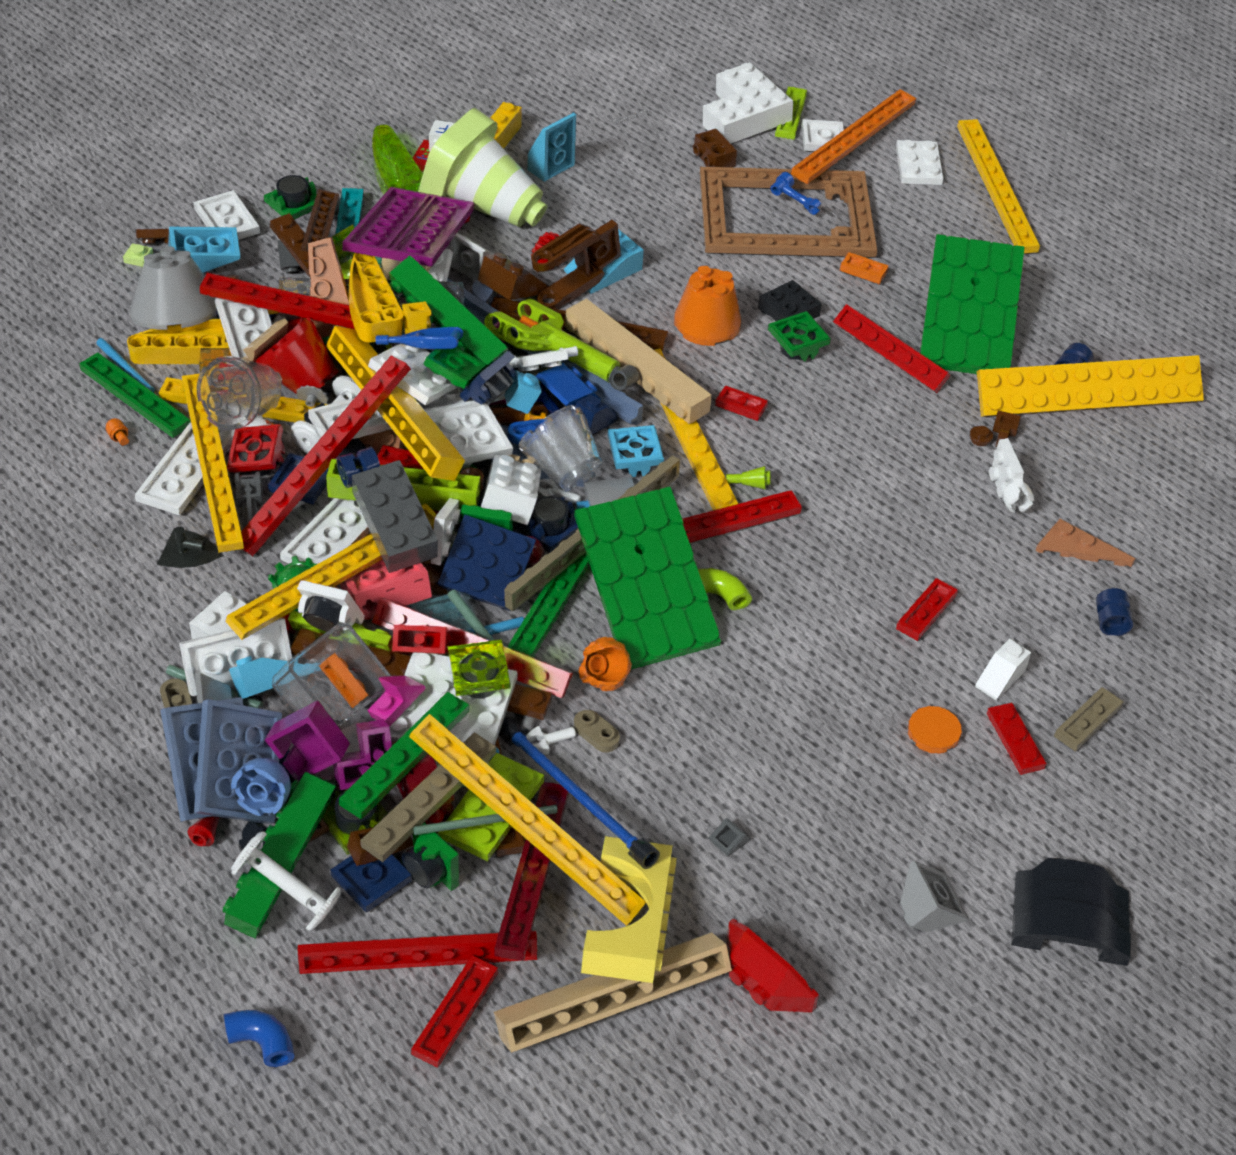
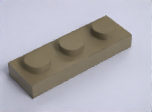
[1054,687,1124,752]

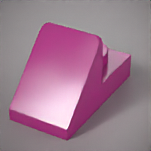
[367,676,426,727]

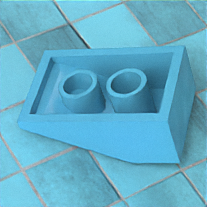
[527,113,577,182]
[168,227,240,273]
[564,229,644,294]

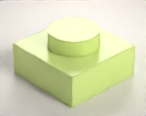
[123,243,153,267]

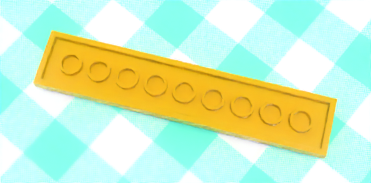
[977,355,1204,417]

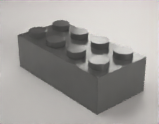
[352,460,438,573]

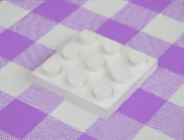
[368,344,457,405]
[424,400,513,464]

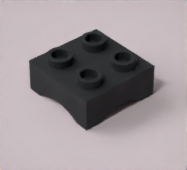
[758,280,822,321]

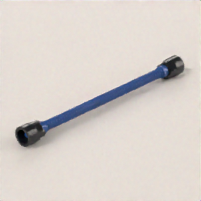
[498,717,660,869]

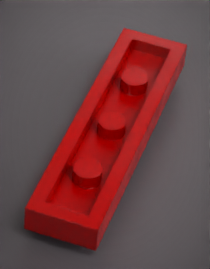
[411,955,498,1068]

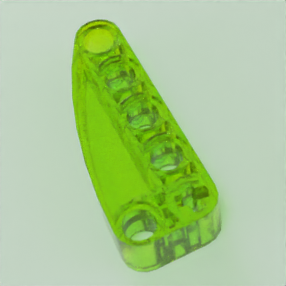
[372,124,423,195]

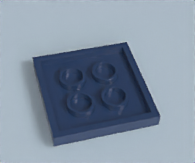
[438,514,536,611]

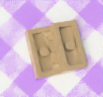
[241,319,288,364]

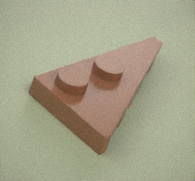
[1036,519,1136,567]

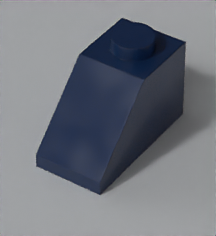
[570,395,618,437]

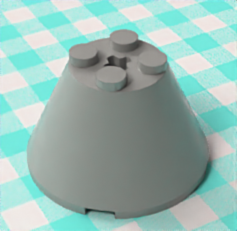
[130,246,218,330]

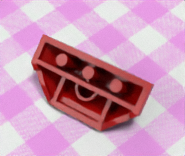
[727,918,819,1013]

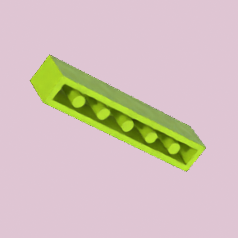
[326,459,480,511]

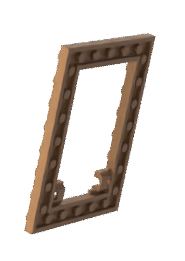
[699,167,877,257]

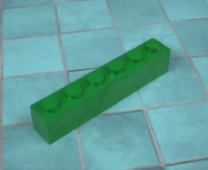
[389,255,508,370]
[222,772,336,939]

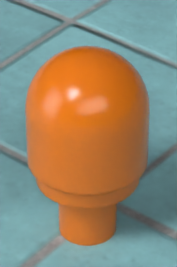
[105,418,129,446]

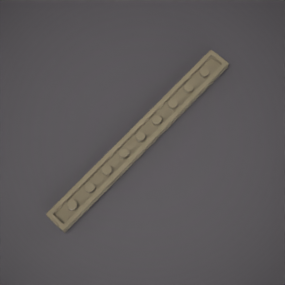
[504,455,680,612]

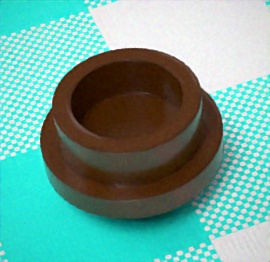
[969,426,993,446]

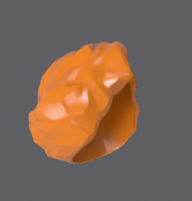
[579,637,632,691]

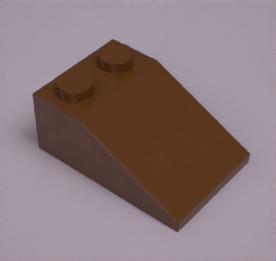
[477,252,549,300]

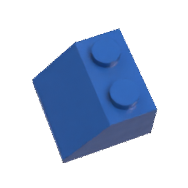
[535,363,601,412]

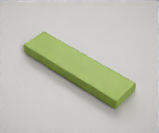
[775,87,807,140]

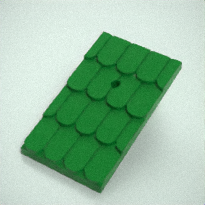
[920,234,1025,374]
[574,487,721,670]

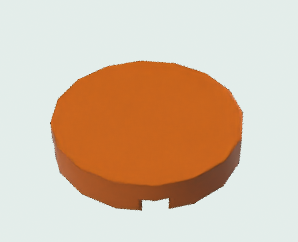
[908,706,962,754]

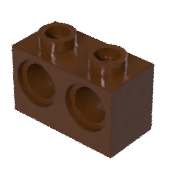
[693,128,737,168]

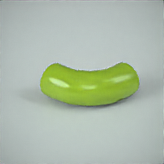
[698,568,752,611]

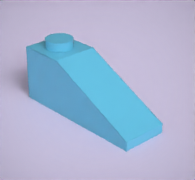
[504,370,542,414]
[229,656,320,699]

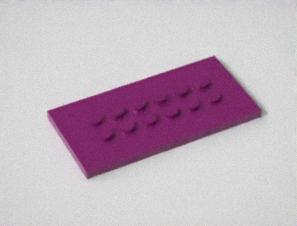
[342,187,474,267]

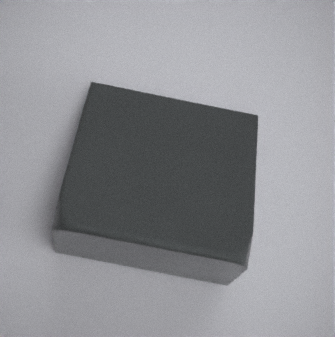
[708,818,751,857]

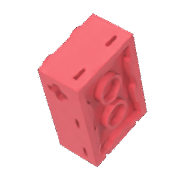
[340,559,432,620]

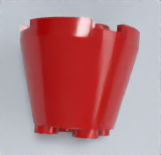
[255,317,339,394]

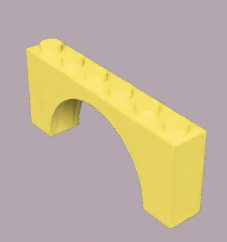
[581,836,677,983]

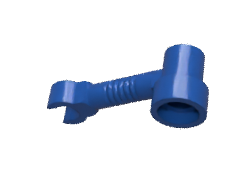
[770,172,822,215]

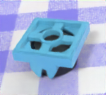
[608,425,664,477]

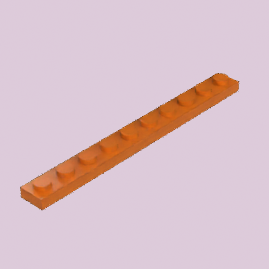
[791,89,916,184]

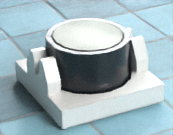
[297,580,365,634]

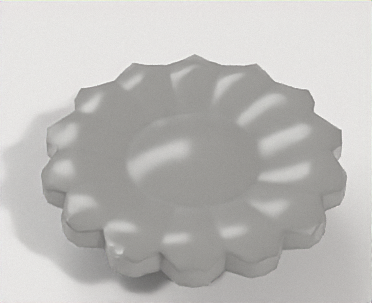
[296,385,329,407]

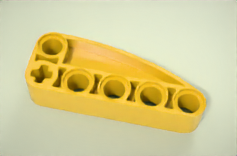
[348,253,404,342]
[127,319,232,364]

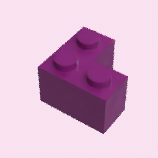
[333,719,392,790]

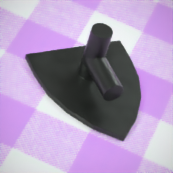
[157,526,222,568]

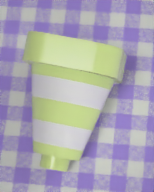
[418,108,547,227]

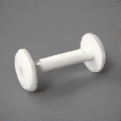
[291,376,361,454]
[231,832,341,931]

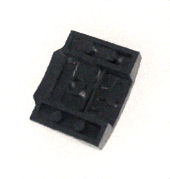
[1011,858,1131,966]

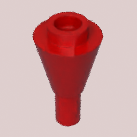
[188,816,219,847]

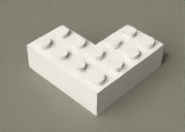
[703,62,793,144]

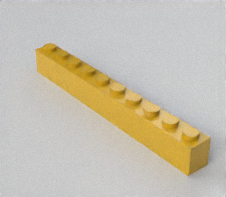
[326,326,465,481]

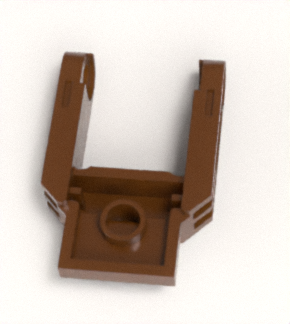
[531,220,621,309]

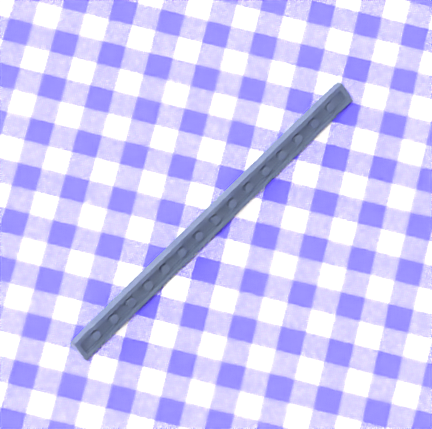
[445,278,643,426]

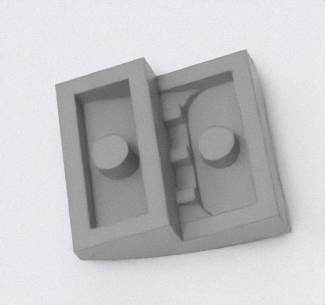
[583,478,634,506]

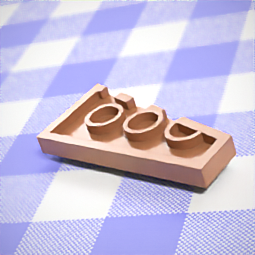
[308,237,349,338]

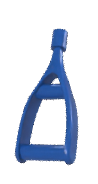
[376,327,463,349]

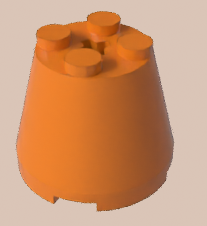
[674,266,741,346]

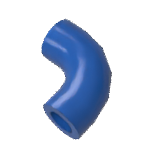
[224,1010,295,1067]

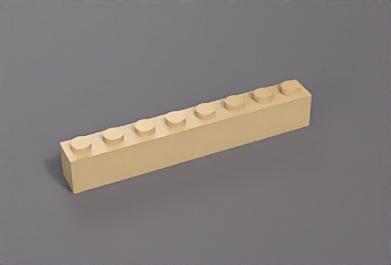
[565,298,712,424]
[494,932,732,1053]

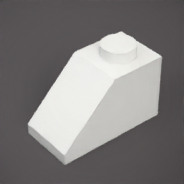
[975,639,1031,701]

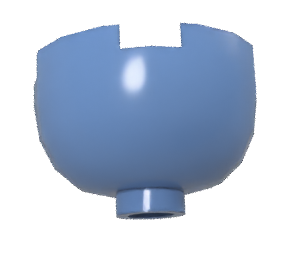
[231,758,291,816]

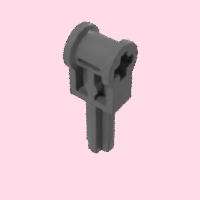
[235,471,262,529]

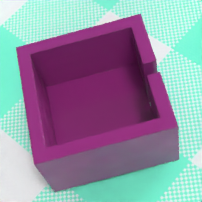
[265,700,350,781]

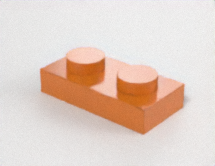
[840,252,889,284]
[319,653,368,708]

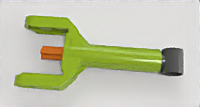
[484,299,639,391]

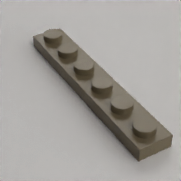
[360,732,496,862]

